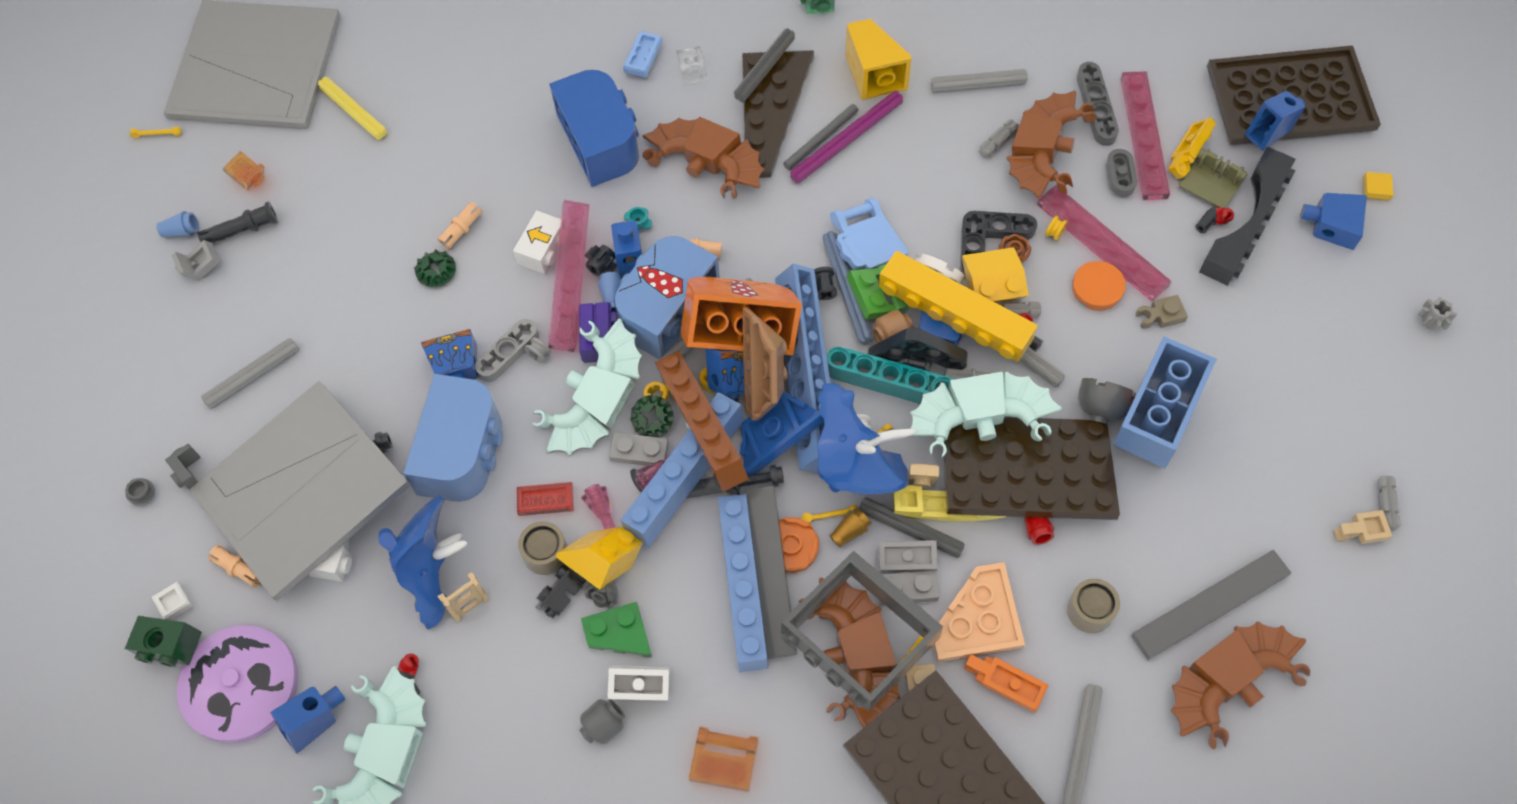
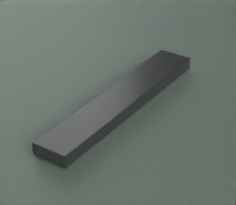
[746,486,797,659]
[1131,549,1291,660]

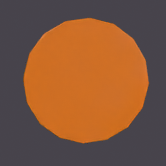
[1072,261,1126,311]
[779,517,819,573]

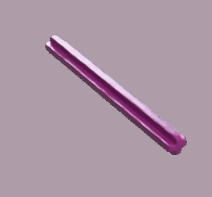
[790,91,903,183]

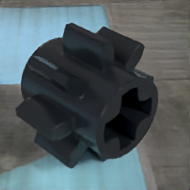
[584,245,617,277]

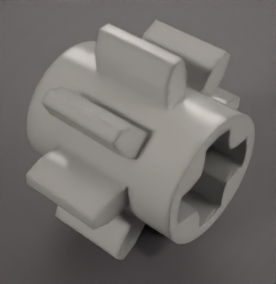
[1418,297,1457,332]

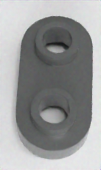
[1106,149,1137,197]

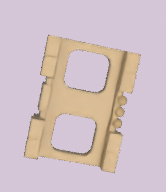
[438,572,489,623]

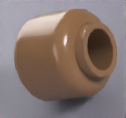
[872,310,914,343]

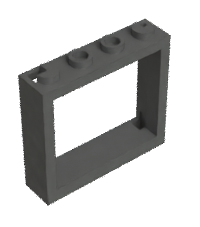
[781,551,943,712]

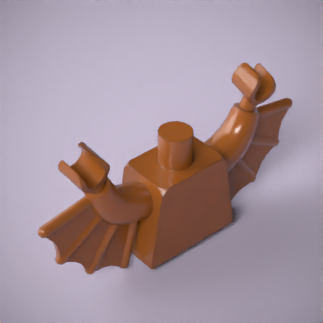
[1007,91,1096,198]
[642,116,764,199]
[799,578,901,728]
[1171,621,1311,750]

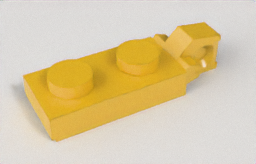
[1168,117,1216,179]

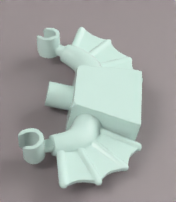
[532,318,642,455]
[910,372,1062,458]
[312,666,426,804]

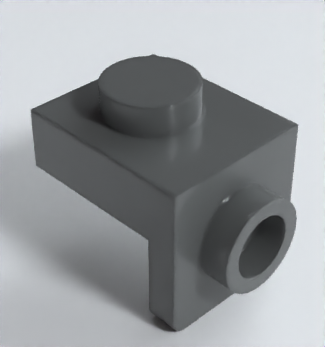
[165,444,200,489]

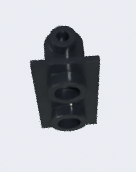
[535,564,587,619]

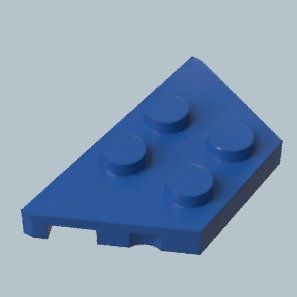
[740,391,824,475]

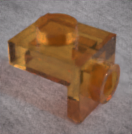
[223,151,265,190]

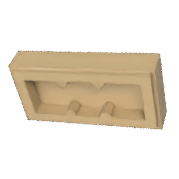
[907,463,939,487]

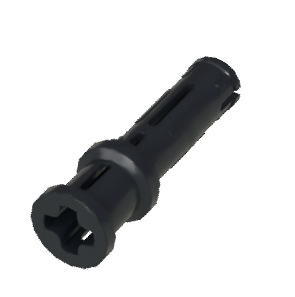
[197,201,278,244]

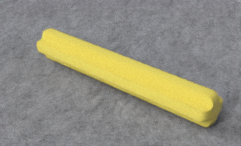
[318,77,387,140]

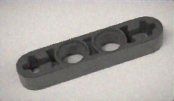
[1077,62,1119,146]

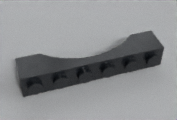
[1199,146,1296,286]

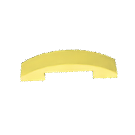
[893,485,1007,521]

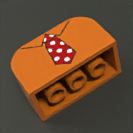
[680,277,802,355]

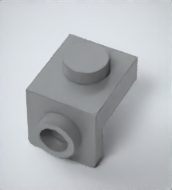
[172,240,220,280]

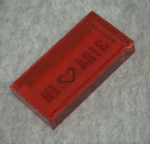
[517,482,574,516]

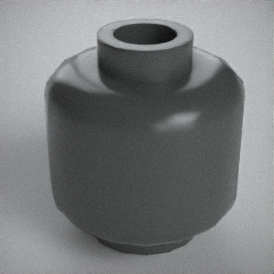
[580,699,625,745]

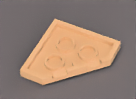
[934,562,1025,663]

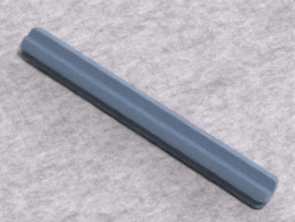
[822,231,873,345]

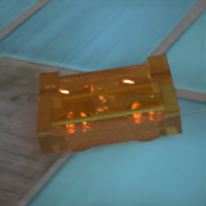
[689,727,759,792]

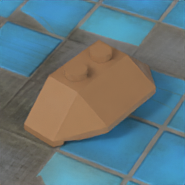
[742,308,787,421]

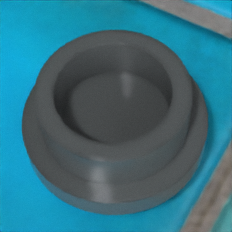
[125,478,155,505]

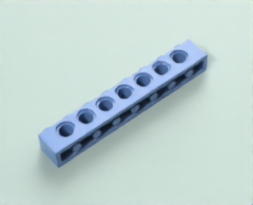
[775,264,830,473]

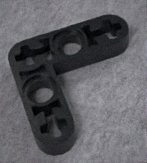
[960,211,1038,279]
[868,328,968,370]

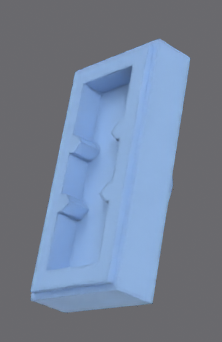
[623,31,663,78]

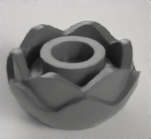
[584,582,619,609]

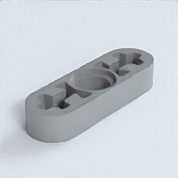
[475,319,539,382]

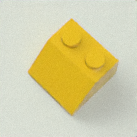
[962,247,1029,303]
[556,527,643,590]

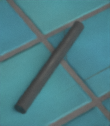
[783,104,858,170]

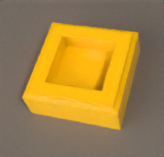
[1363,172,1394,200]

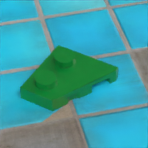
[581,602,652,658]

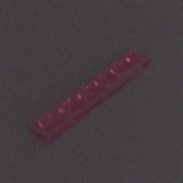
[1121,71,1170,200]
[1037,185,1172,301]
[548,200,590,352]

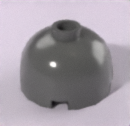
[1078,378,1136,425]

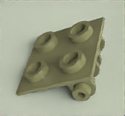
[1178,149,1248,208]

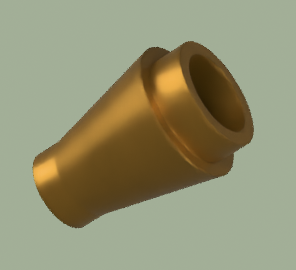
[829,507,872,548]

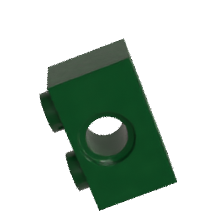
[124,616,202,667]

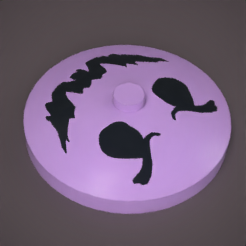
[177,625,298,743]

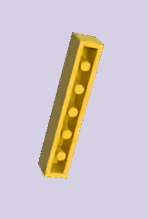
[879,250,1038,363]

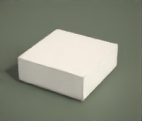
[151,582,193,620]

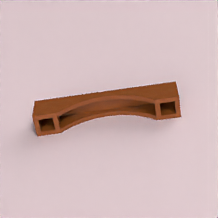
[655,351,748,492]

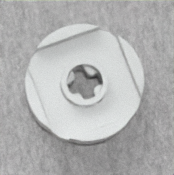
[914,254,964,284]

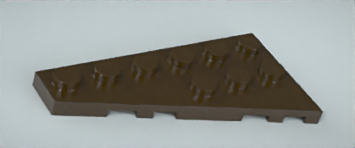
[742,50,814,178]

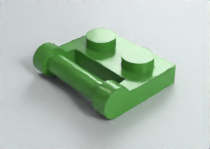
[846,264,909,320]

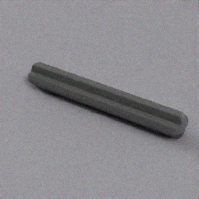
[734,28,795,102]
[859,497,965,558]

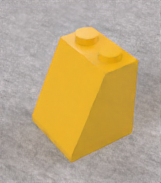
[845,19,912,100]

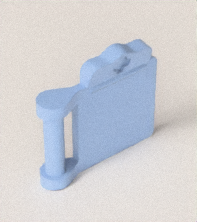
[830,198,908,270]

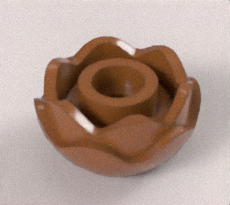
[998,234,1031,263]

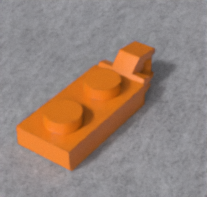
[963,654,1048,713]

